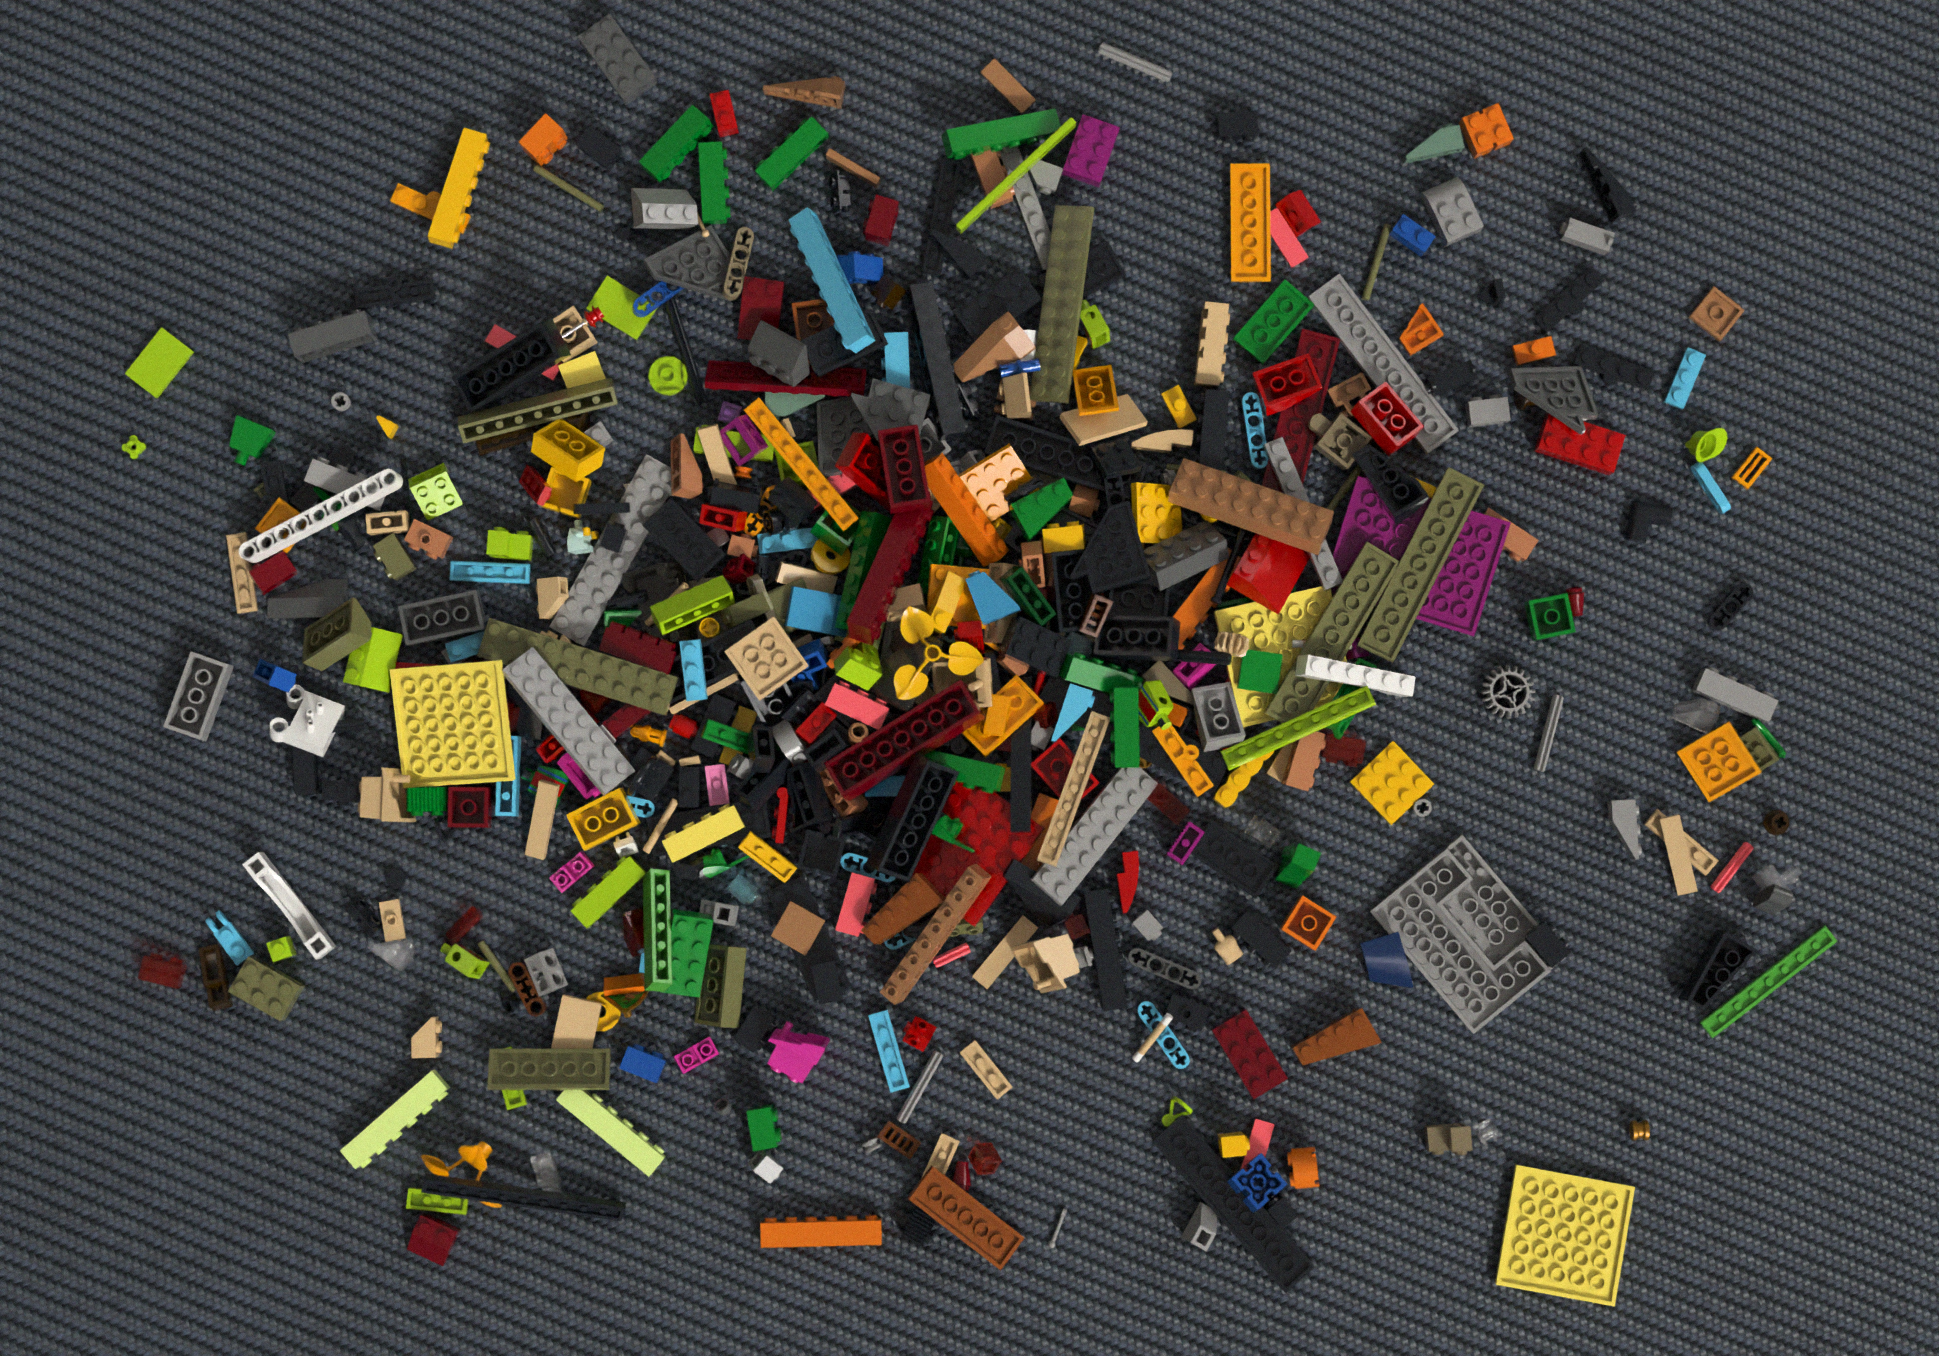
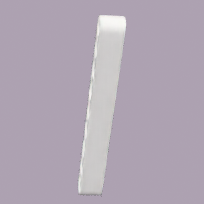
[239,469,403,563]

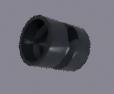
[763,508,799,536]

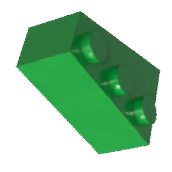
[1009,478,1073,542]

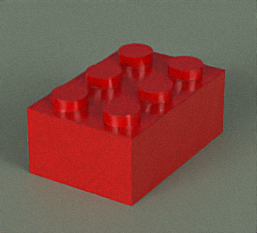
[1350,382,1425,457]
[1031,738,1099,799]

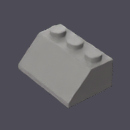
[631,188,698,229]

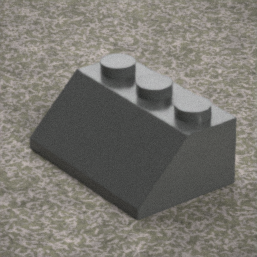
[748,320,810,387]

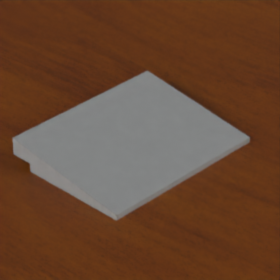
[1370,833,1565,1034]

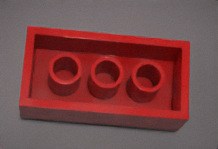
[1534,412,1626,475]

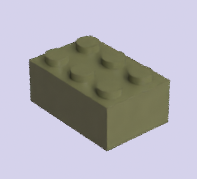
[228,956,305,1021]

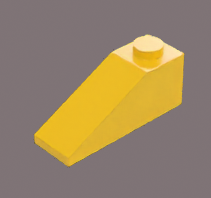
[927,571,966,633]

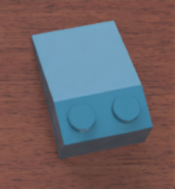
[785,586,847,637]

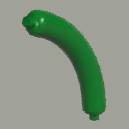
[1751,718,1786,758]

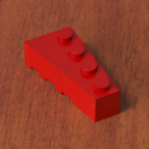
[835,433,890,510]

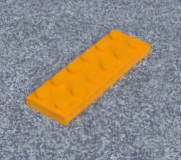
[1230,163,1271,282]

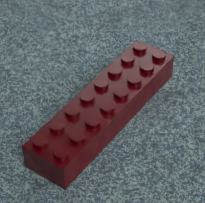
[847,492,934,646]
[824,679,985,801]

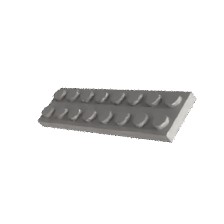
[502,647,635,796]
[1030,767,1158,905]

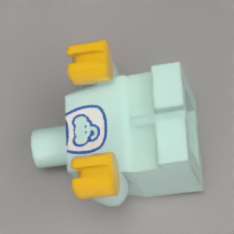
[567,520,599,555]

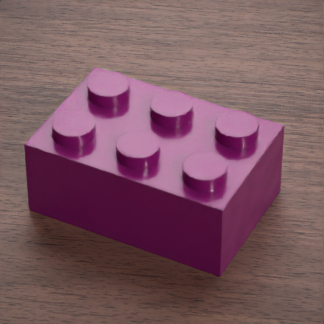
[1062,115,1120,187]

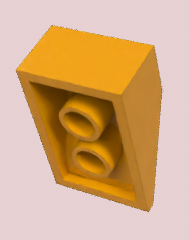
[1073,365,1119,416]

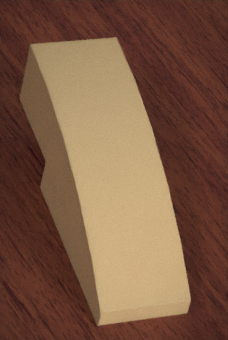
[1131,429,1194,454]

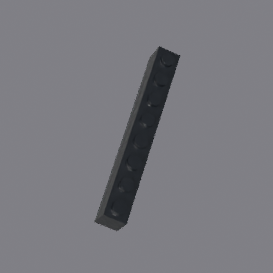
[905,282,967,441]

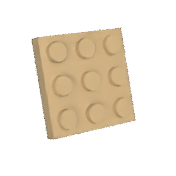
[724,617,809,701]

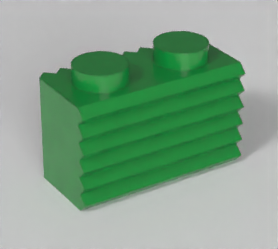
[406,787,448,816]

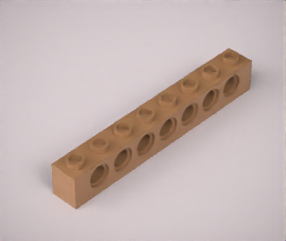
[880,864,992,1005]

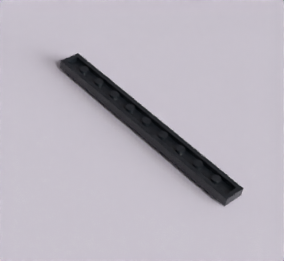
[421,1173,626,1221]

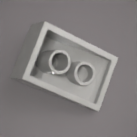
[1191,682,1246,752]

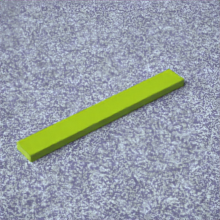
[956,117,1076,234]
[1220,686,1376,771]

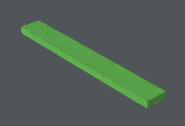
[1699,925,1837,1038]

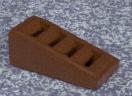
[1079,593,1113,638]
[877,1120,921,1159]

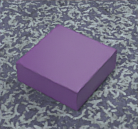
[718,401,743,424]

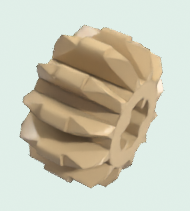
[1214,631,1249,657]

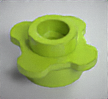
[122,435,146,459]

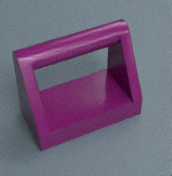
[720,414,769,466]

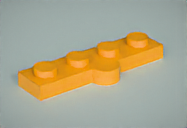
[390,183,471,234]
[1151,725,1214,797]

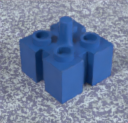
[1227,1153,1287,1213]

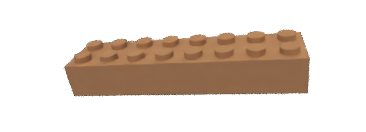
[1168,458,1334,555]

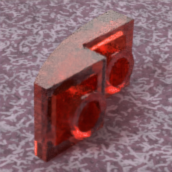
[1147,783,1190,826]

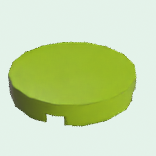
[648,356,688,396]

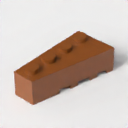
[861,873,946,944]
[1290,1007,1382,1065]

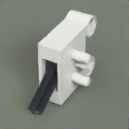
[269,685,365,757]

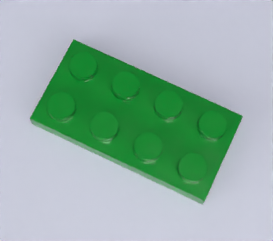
[1233,279,1314,365]

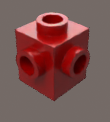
[902,1016,937,1052]

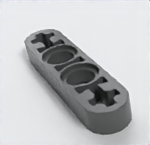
[1128,948,1202,989]

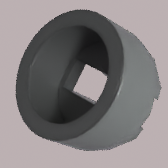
[714,1098,732,1116]

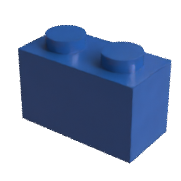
[1389,214,1436,257]
[252,659,297,693]
[619,1043,667,1083]

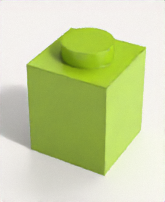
[266,936,297,962]

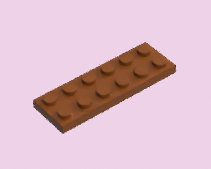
[907,1165,1024,1270]

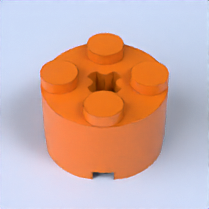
[1287,1146,1319,1189]

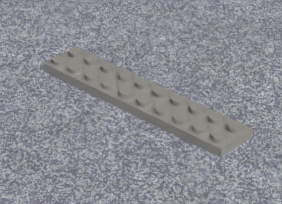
[1307,274,1459,455]
[549,454,671,647]

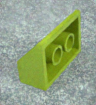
[343,627,403,693]

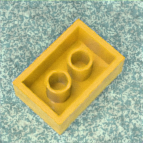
[531,419,605,482]
[566,788,641,851]

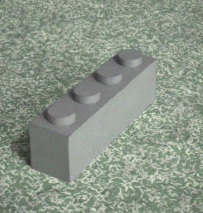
[304,456,386,511]
[1692,667,1779,723]

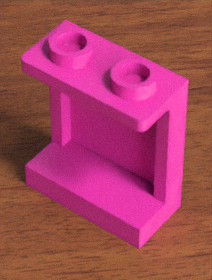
[557,752,601,800]

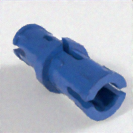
[999,358,1040,378]

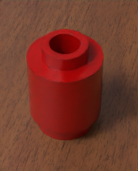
[669,713,700,740]

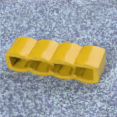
[1213,751,1274,808]

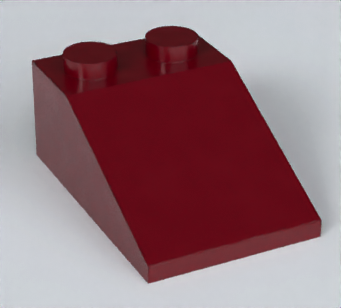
[738,276,785,341]

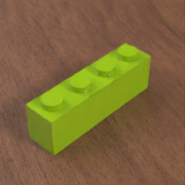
[693,425,775,463]
[650,575,735,635]
[571,856,647,928]

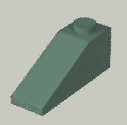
[1403,123,1465,164]
[765,392,825,421]

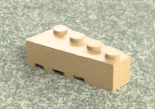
[1194,301,1230,389]

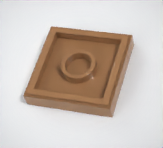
[1688,286,1745,342]
[771,901,826,956]

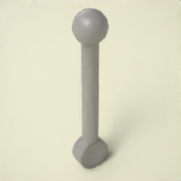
[1048,1208,1067,1248]

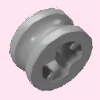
[331,392,351,411]
[1413,799,1432,817]
[861,1137,882,1154]

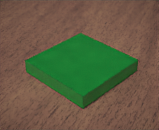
[1237,650,1283,694]

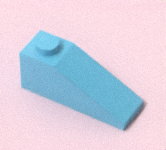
[1051,683,1095,742]

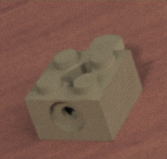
[1308,413,1372,470]

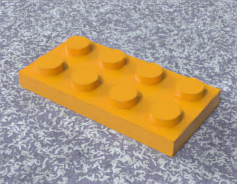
[962,675,1044,758]

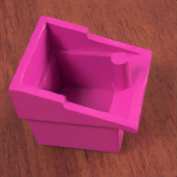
[767,1021,830,1083]

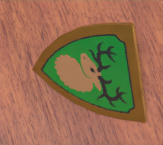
[601,990,649,1018]

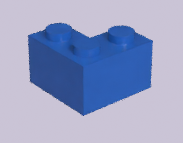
[836,251,884,284]
[791,639,829,691]

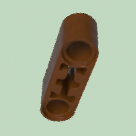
[508,962,547,1016]

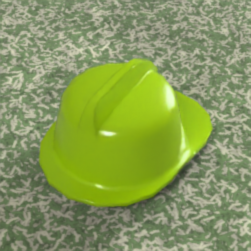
[1685,428,1727,463]

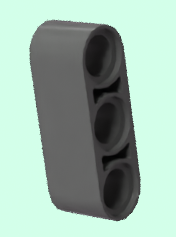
[1753,884,1793,915]

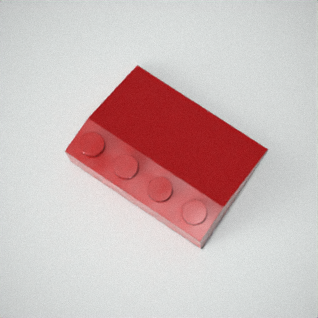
[1226,533,1310,614]

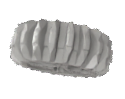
[1481,665,1535,719]

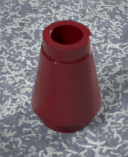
[1566,587,1584,617]
[952,1162,971,1191]

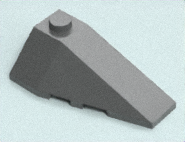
[267,579,348,619]

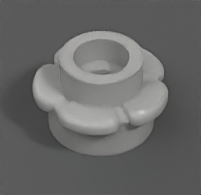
[1160,469,1176,485]

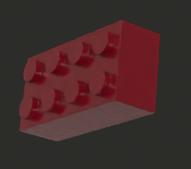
[878,424,931,514]
[1210,1009,1288,1099]

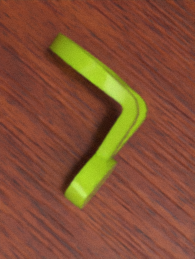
[1161,1096,1193,1127]

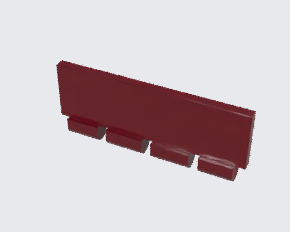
[599,621,677,675]

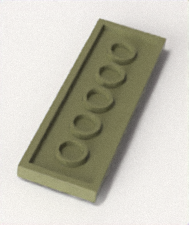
[487,1049,611,1090]

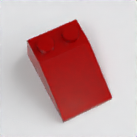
[1253,353,1322,416]

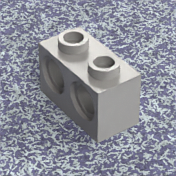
[524,948,568,997]

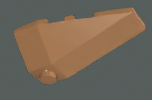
[763,76,845,109]
[953,311,1036,382]

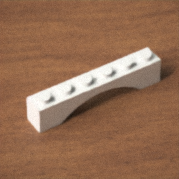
[1295,655,1416,697]
[242,852,337,959]

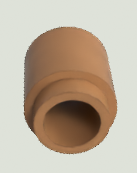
[847,723,868,746]

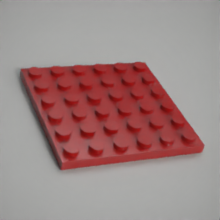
[911,782,1045,927]

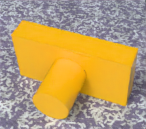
[1161,385,1197,429]

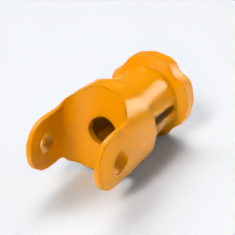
[630,725,667,747]

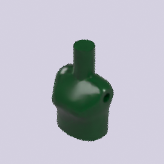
[954,533,973,567]

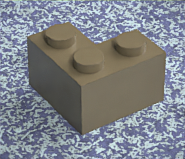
[1424,1123,1473,1155]

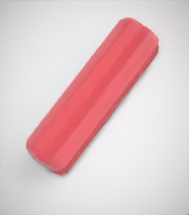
[933,943,971,968]

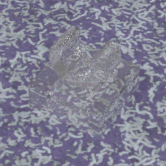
[1472,1118,1500,1146]

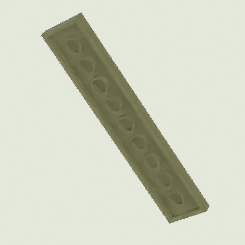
[1030,205,1094,403]
[1357,467,1484,663]
[1264,541,1400,723]
[477,618,679,716]

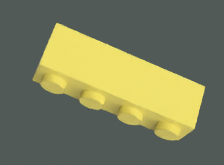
[662,804,746,863]

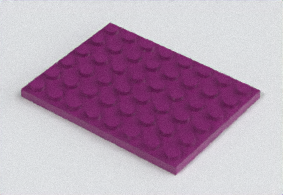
[1331,476,1511,636]

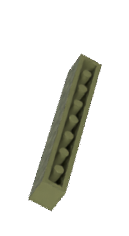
[458,377,618,443]

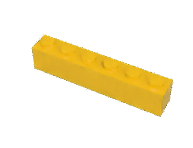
[428,128,490,249]

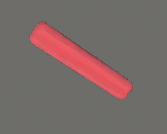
[1711,842,1754,893]

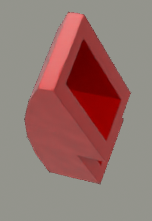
[1116,850,1139,913]

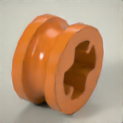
[734,466,753,479]

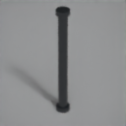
[1210,528,1248,605]

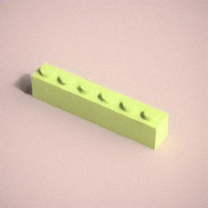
[340,1069,450,1169]
[556,1090,666,1177]

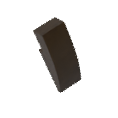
[199,944,233,1011]

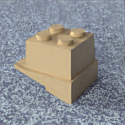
[931,657,993,707]
[358,768,416,822]
[1011,934,1080,993]

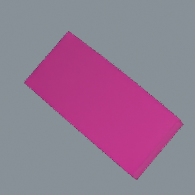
[549,851,595,893]
[673,1036,719,1074]

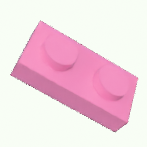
[705,764,730,806]

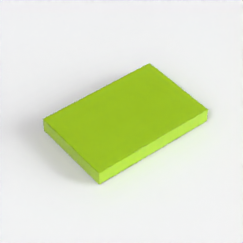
[586,276,657,341]
[125,327,194,399]

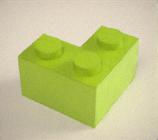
[486,527,534,561]
[834,642,882,690]

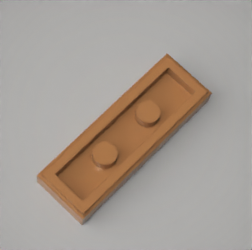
[980,58,1036,115]
[826,149,880,188]

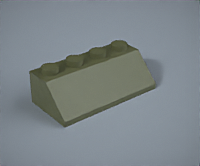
[302,597,372,671]
[694,944,747,1028]

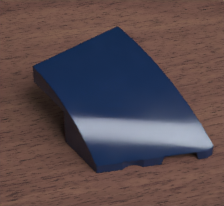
[1359,931,1413,988]

